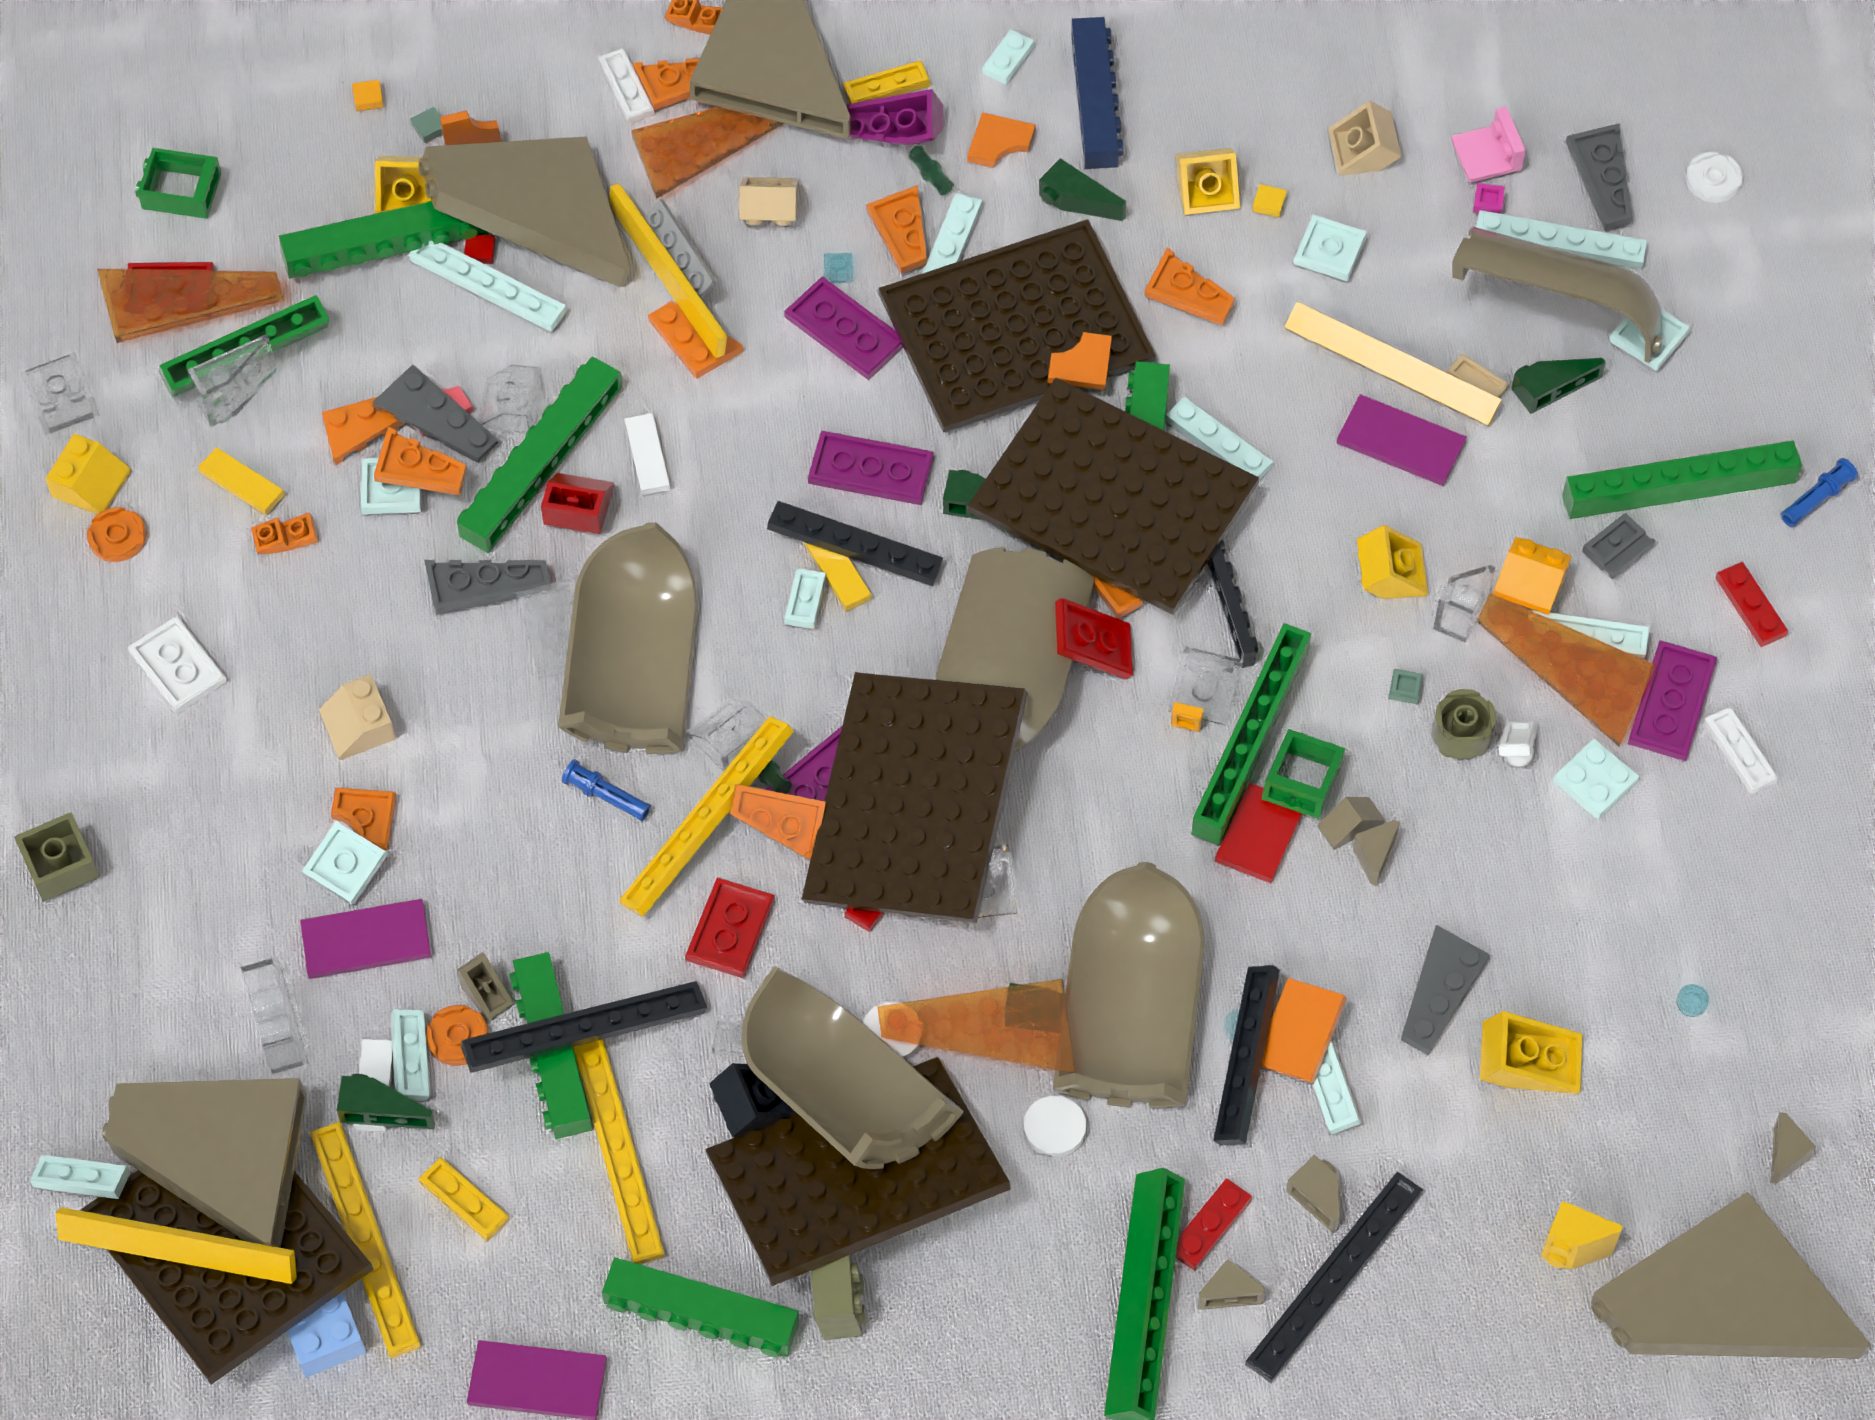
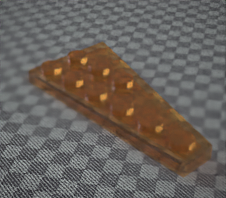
[631,107,784,199]
[97,269,284,343]

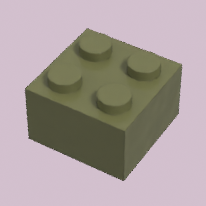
[14,812,100,902]
[811,1255,867,1340]

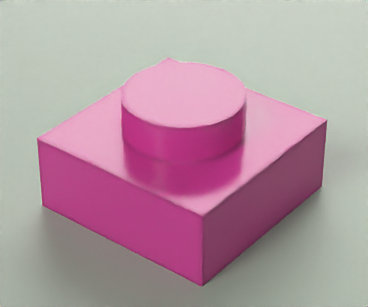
[1473,183,1505,214]

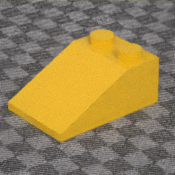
[1480,1011,1582,1094]

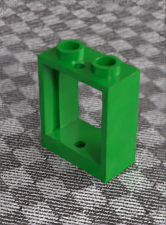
[135,147,222,219]
[1262,729,1345,819]

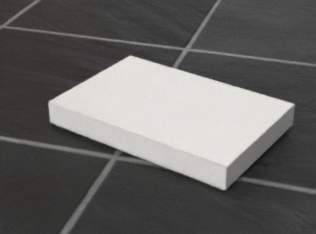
[127,616,227,714]

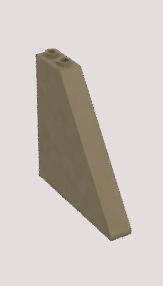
[689,0,850,139]
[418,136,631,287]
[103,1078,307,1248]
[1591,1192,1870,1359]

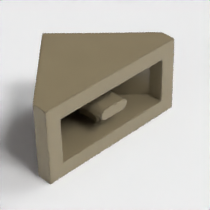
[1317,797,1385,850]
[1353,820,1400,886]
[457,952,514,1021]
[1771,1112,1816,1184]
[1198,1259,1265,1310]

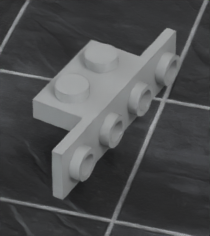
[644,199,716,299]

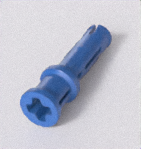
[1780,458,1858,527]
[562,759,651,822]

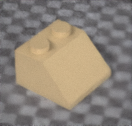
[1328,100,1402,175]
[739,177,799,225]
[318,674,396,761]

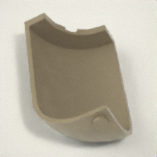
[1452,227,1663,363]
[558,522,698,754]
[936,547,1095,752]
[1053,862,1205,1108]
[741,966,964,1169]

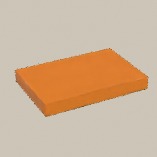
[1261,978,1347,1084]

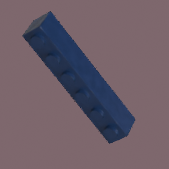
[1071,17,1123,169]

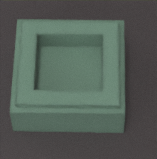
[410,107,442,143]
[1388,669,1423,705]

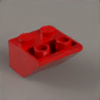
[541,473,614,534]

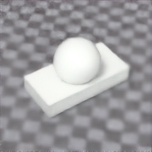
[1499,721,1537,767]

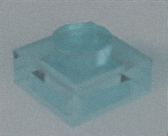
[824,253,853,283]

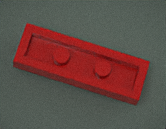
[1716,561,1788,647]
[1175,1178,1252,1272]

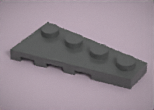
[1566,123,1632,231]
[372,364,498,463]
[424,560,552,615]
[1401,925,1490,1055]

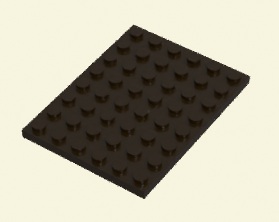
[878,219,1156,433]
[967,377,1259,615]
[801,672,1028,923]
[705,1057,1011,1286]
[80,1170,374,1385]

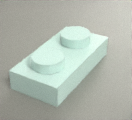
[982,29,1034,85]
[785,568,826,629]

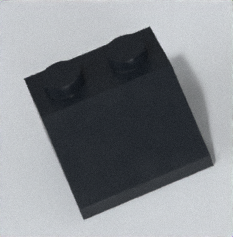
[709,1063,796,1138]

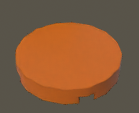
[87,507,147,562]
[426,1005,488,1066]

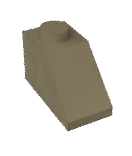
[1286,1154,1340,1233]

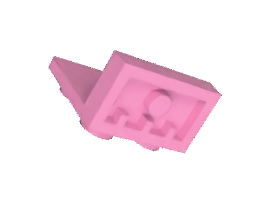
[1451,106,1526,182]

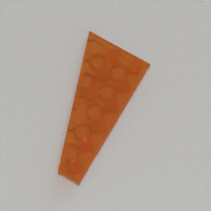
[1477,593,1656,747]
[877,979,1076,1073]

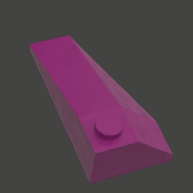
[846,89,944,145]

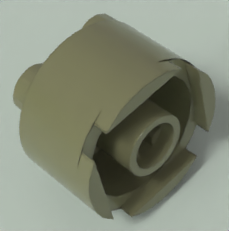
[1432,689,1496,759]

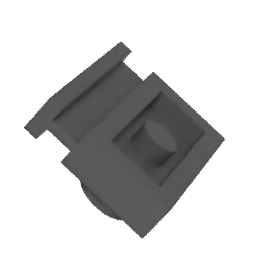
[1582,513,1656,579]

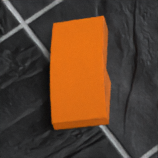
[665,0,723,35]
[251,512,319,554]

